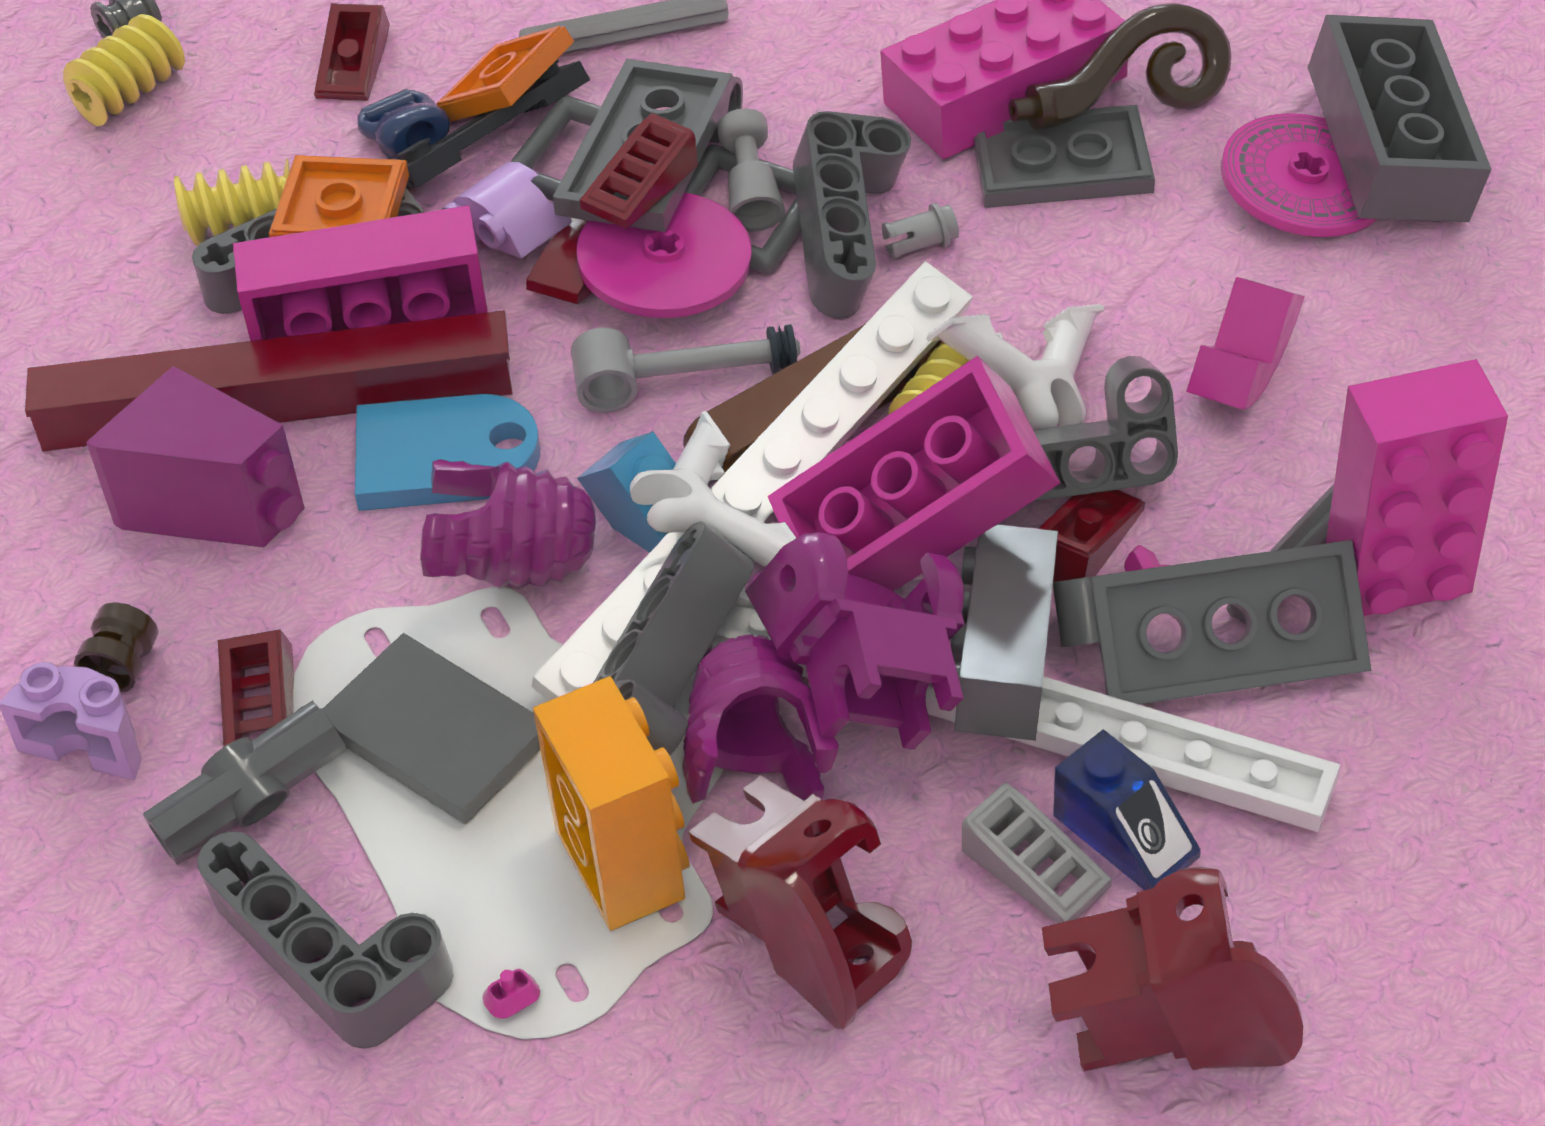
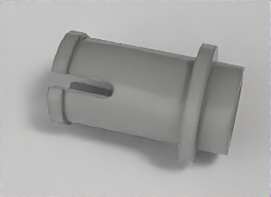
[882,202,959,260]

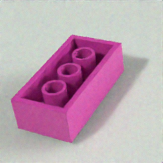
[880,0,1128,160]
[233,205,488,341]
[767,355,1060,592]
[1326,359,1508,616]

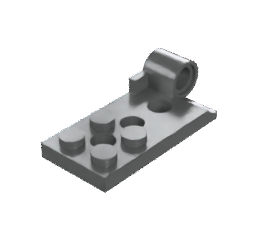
[553,59,743,232]
[1053,540,1372,704]

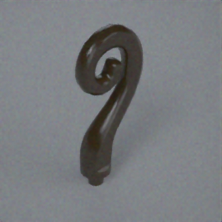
[1008,3,1231,130]

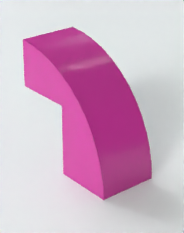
[1186,277,1305,410]

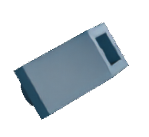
[577,431,676,553]

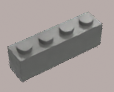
[951,524,1058,741]

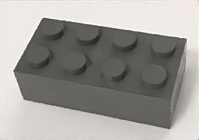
[1307,14,1492,222]

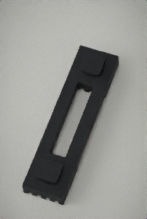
[396,59,590,190]

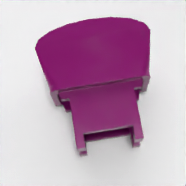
[745,532,965,750]

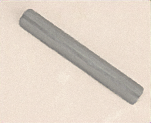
[519,0,729,54]

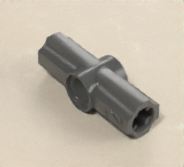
[143,700,346,865]

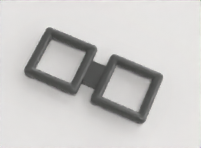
[510,96,801,274]

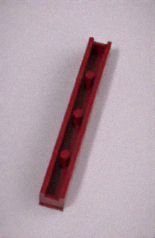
[25,310,513,452]

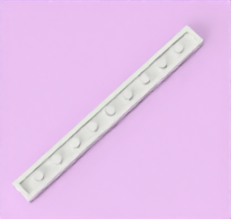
[532,261,973,701]
[709,588,1340,833]

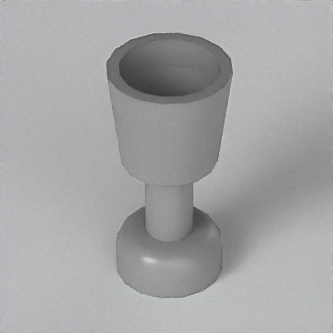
[717,108,785,232]

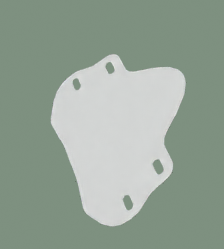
[293,587,724,1040]

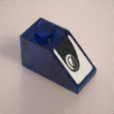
[1053,729,1201,890]

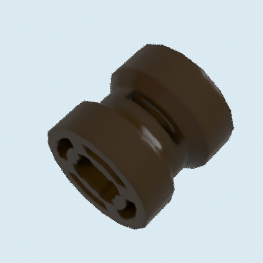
[74,602,159,692]

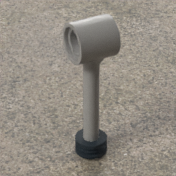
[571,324,801,413]

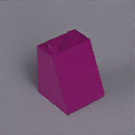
[86,366,305,548]

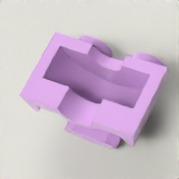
[441,162,572,258]
[0,662,141,780]

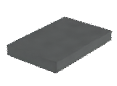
[974,105,1155,208]
[322,632,540,824]

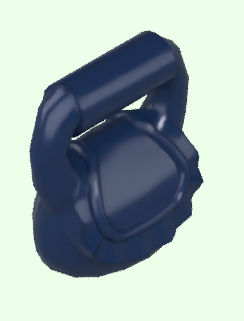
[357,89,450,160]

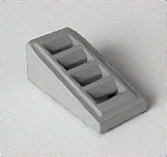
[962,783,1112,923]

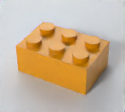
[533,676,690,931]

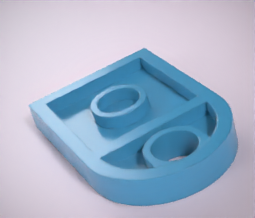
[355,394,541,511]

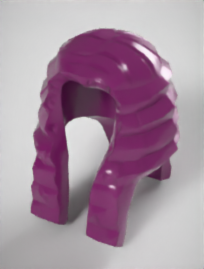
[420,459,596,589]
[682,634,839,804]

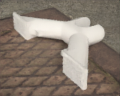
[926,304,1105,430]
[630,411,796,567]

